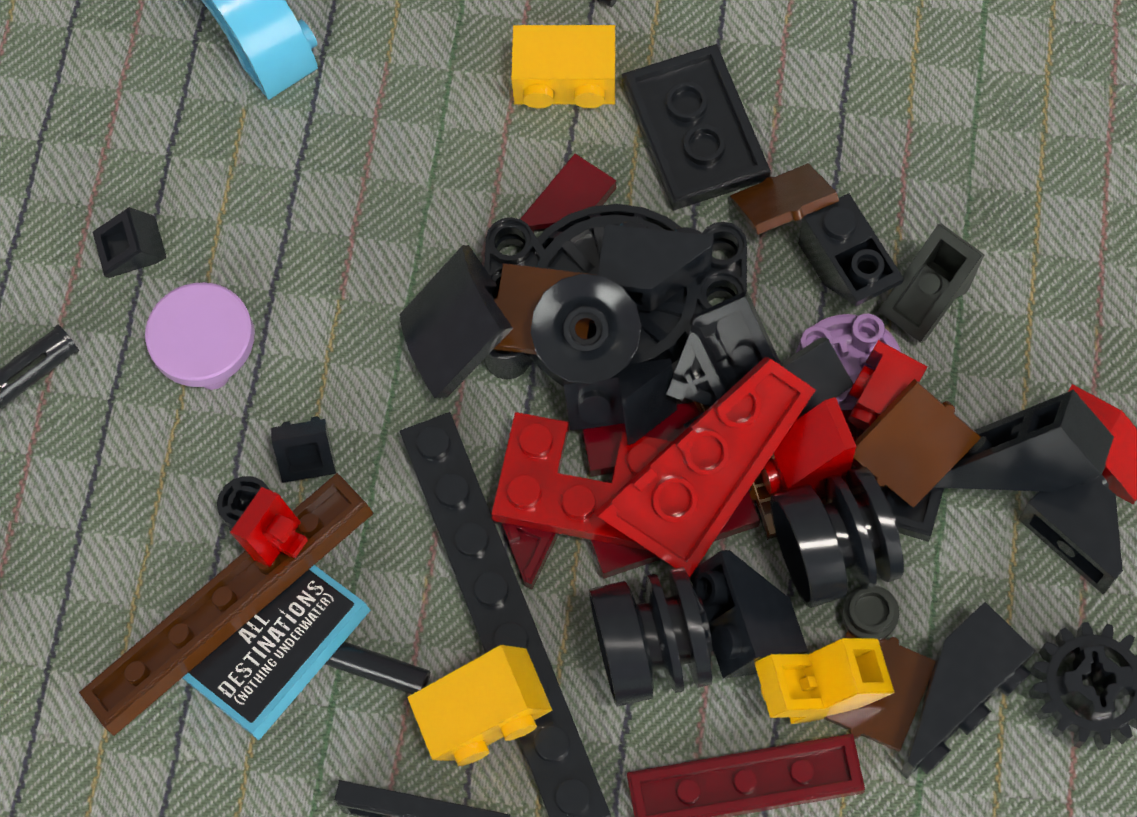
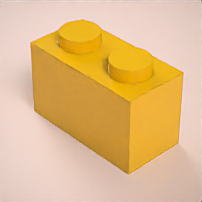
[511,25,616,108]
[407,645,553,766]

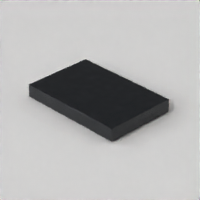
[622,44,771,211]

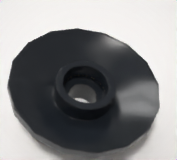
[530,273,641,384]

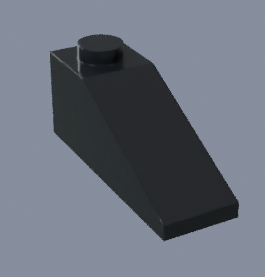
[934,390,1114,492]

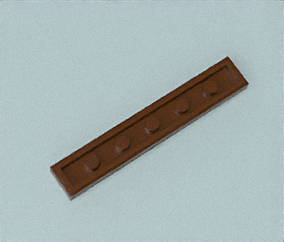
[79,472,374,736]

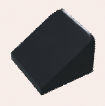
[92,207,166,278]

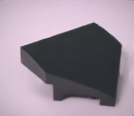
[667,291,781,407]

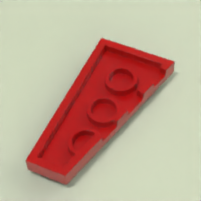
[594,357,816,578]

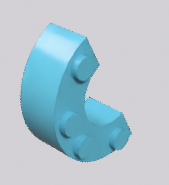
[201,0,318,100]

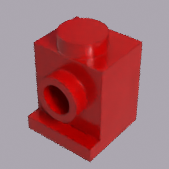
[848,340,928,431]

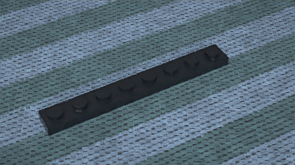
[400,412,611,817]

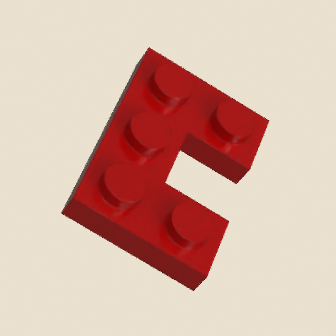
[491,412,672,551]

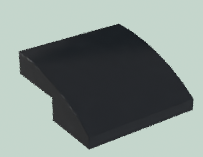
[399,245,513,398]

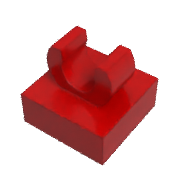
[230,487,308,567]

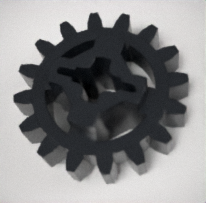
[1029,622,1137,750]

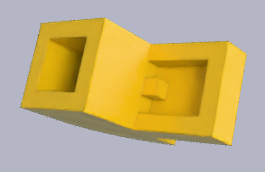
[754,638,895,724]

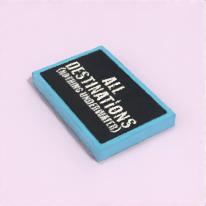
[182,565,371,740]

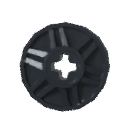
[770,466,904,608]
[588,567,713,707]

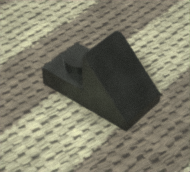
[878,223,985,343]

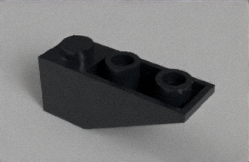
[901,602,1036,779]

